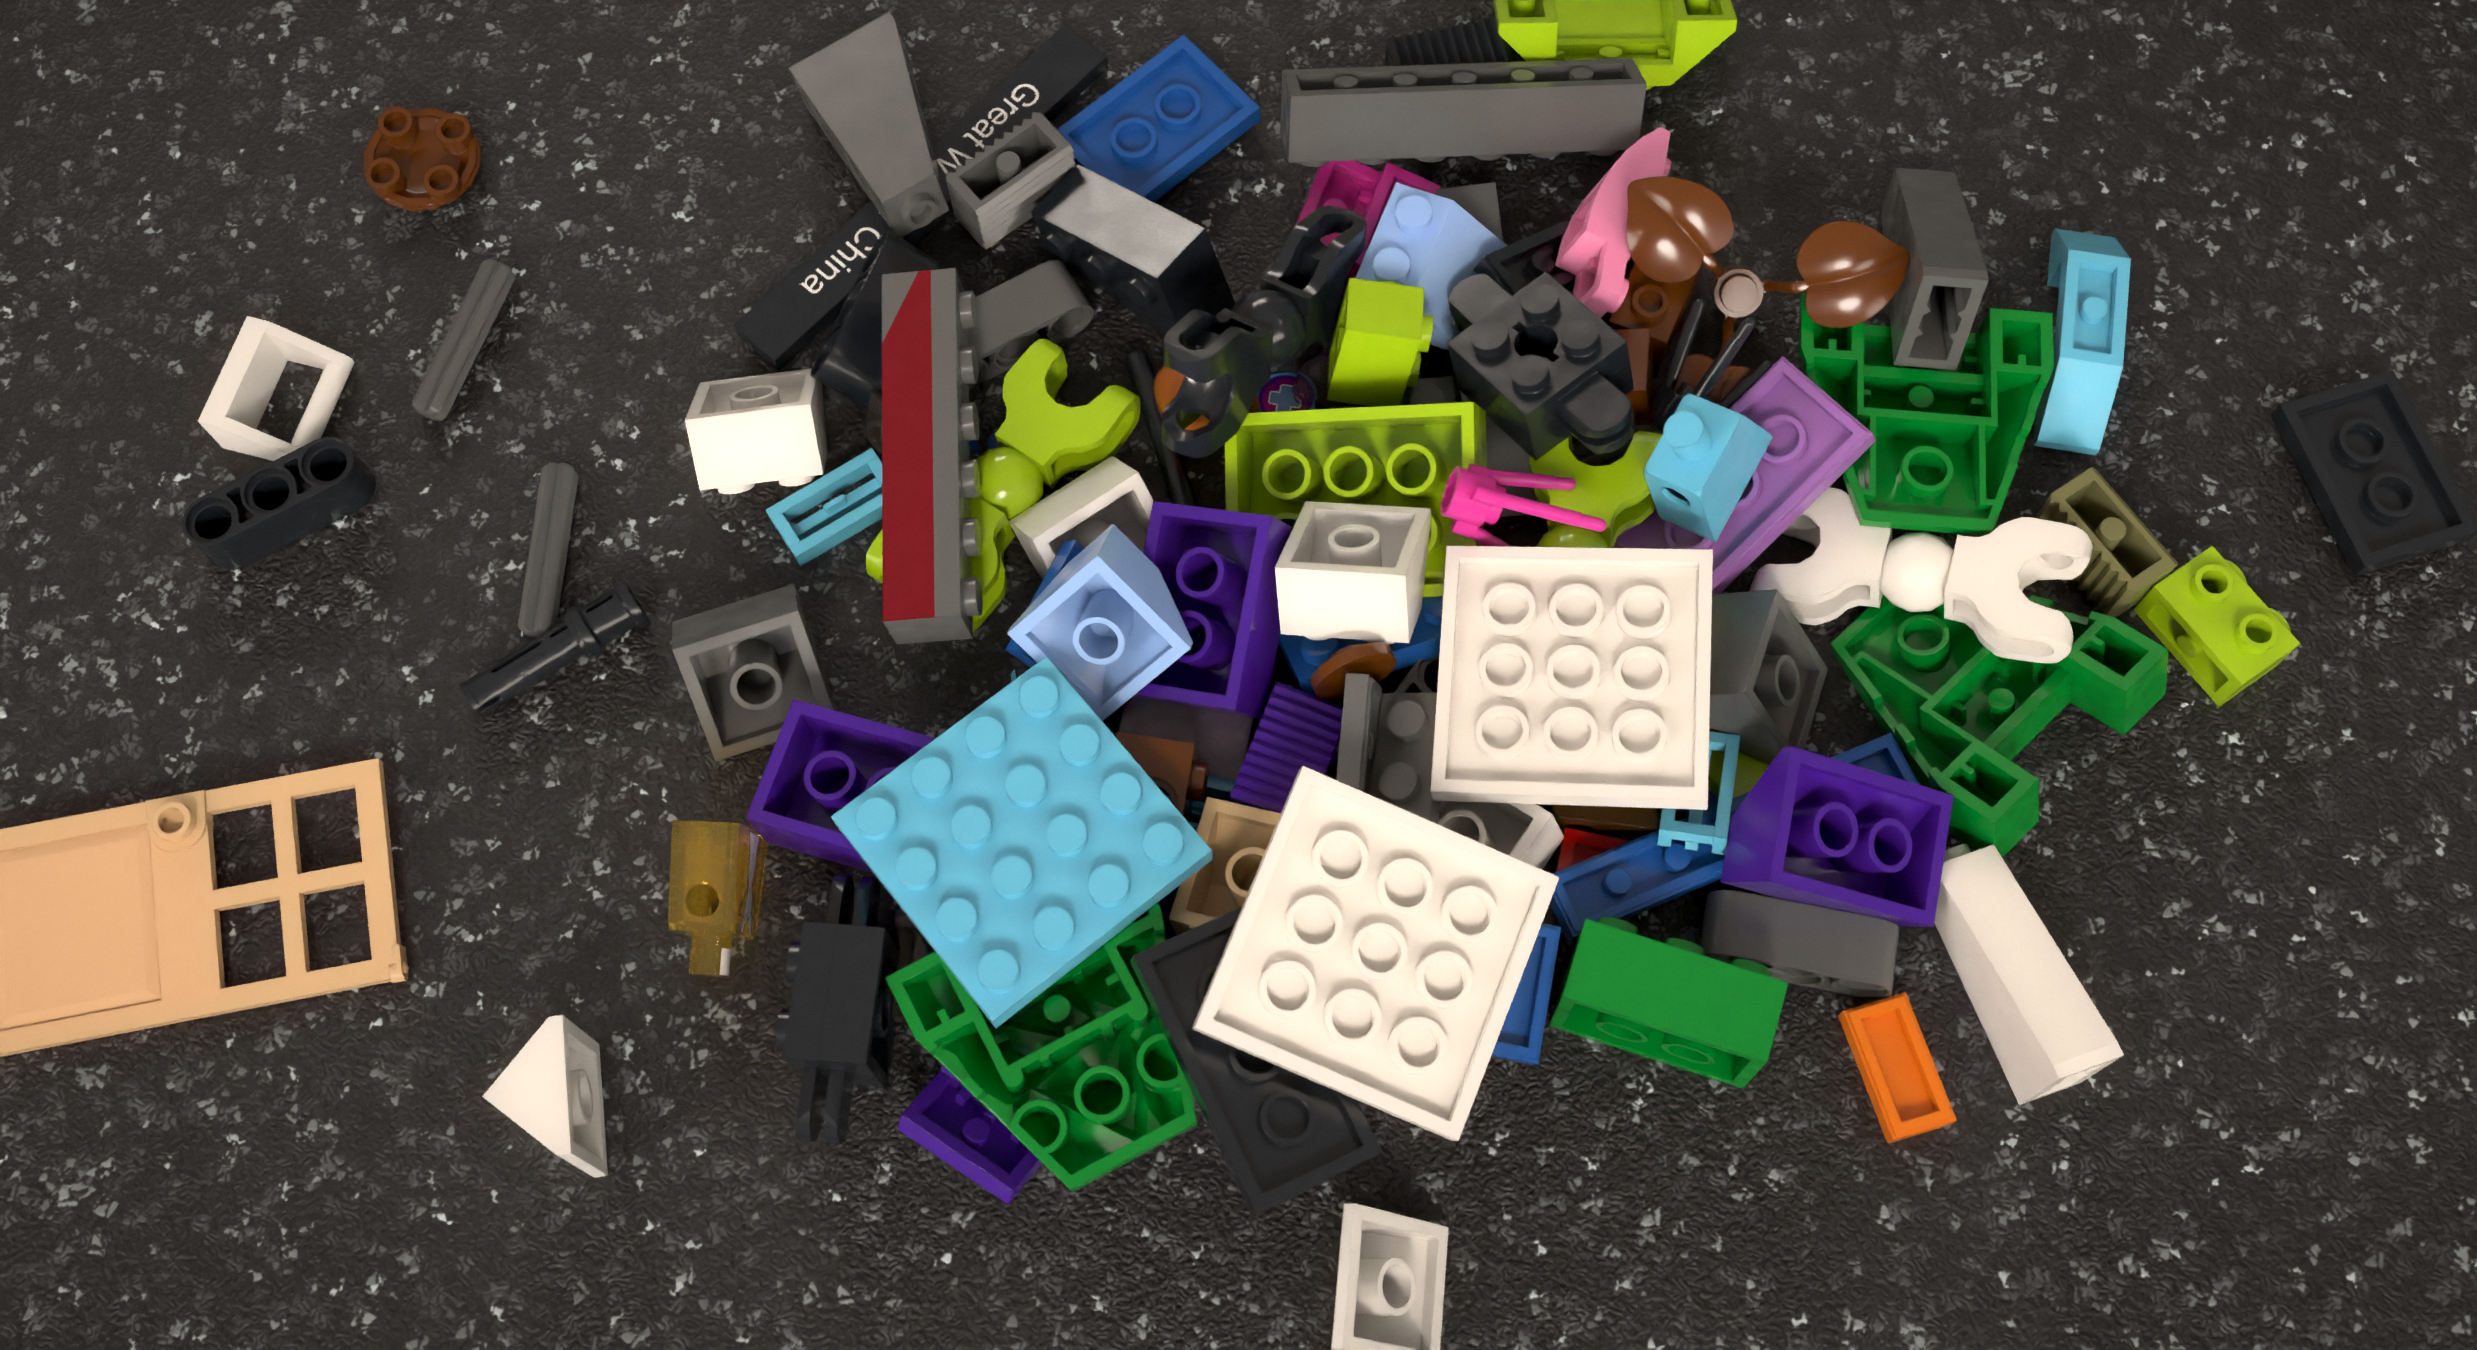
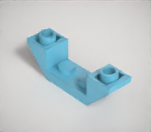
[2034,228,2131,456]

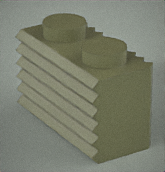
[2035,467,2178,618]

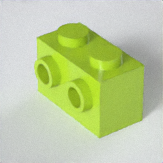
[1326,278,1433,407]
[2134,546,2301,707]

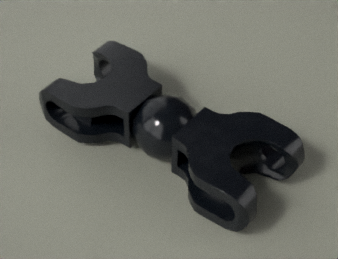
[1161,205,1367,458]

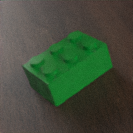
[1549,917,1788,1089]

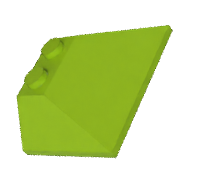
[1493,0,1737,90]

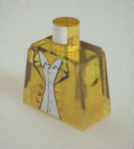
[668,820,767,977]

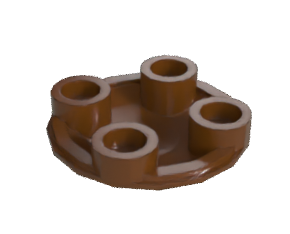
[364,106,481,211]

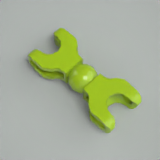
[866,339,1141,633]
[1529,430,1663,548]

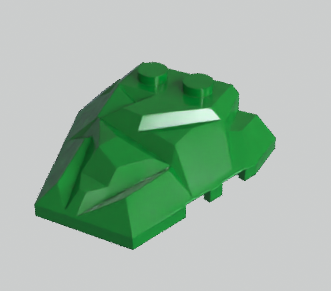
[885,902,1197,1192]

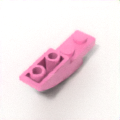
[1555,127,1671,319]

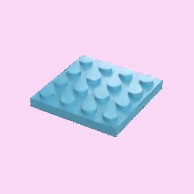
[831,656,1213,1028]

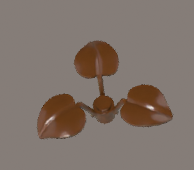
[1626,176,1910,404]

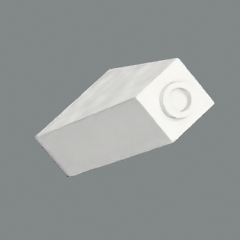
[1934,844,2124,1105]

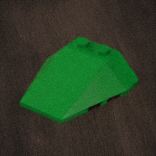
[1799,293,2054,536]

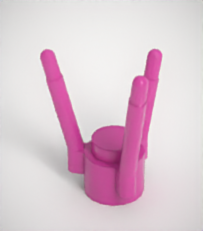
[1440,463,1607,547]

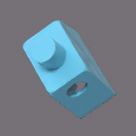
[1644,393,1773,543]

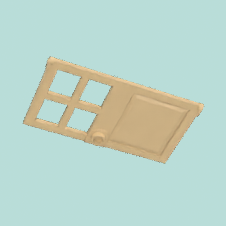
[0,758,409,1057]

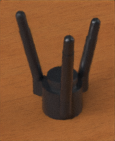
[1649,298,1773,431]

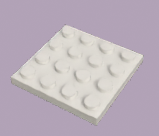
[1431,546,1713,810]
[1192,766,1559,1141]

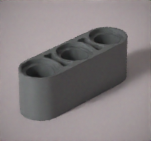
[968,260,1094,390]
[1700,890,1900,998]

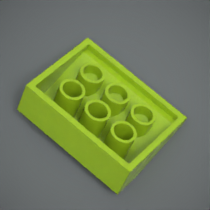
[1225,402,1487,598]

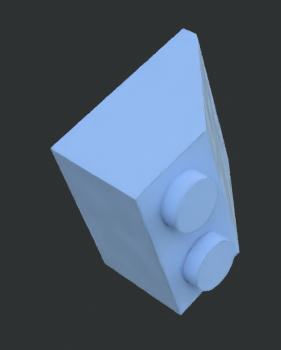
[1355,182,1507,350]

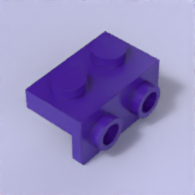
[898,1065,1042,1205]

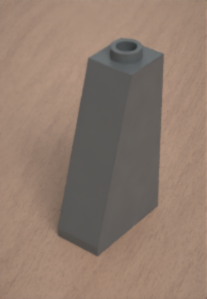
[788,12,949,237]
[1881,167,1989,370]

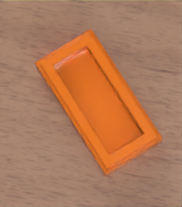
[1838,992,1957,1144]

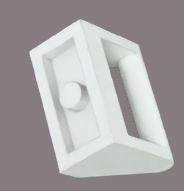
[198,316,355,461]

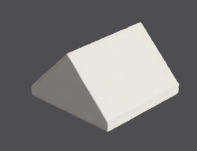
[482,1015,608,1178]
[1331,1203,1449,1350]

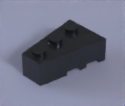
[1031,164,1235,337]

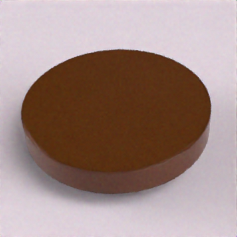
[1310,642,1396,700]

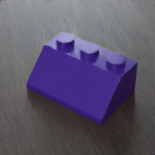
[1720,746,1954,927]

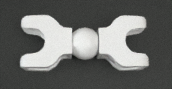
[1750,487,2093,663]

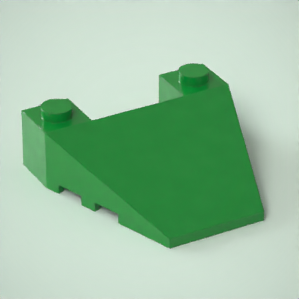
[1831,595,2169,858]

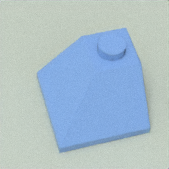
[1007,524,1193,721]

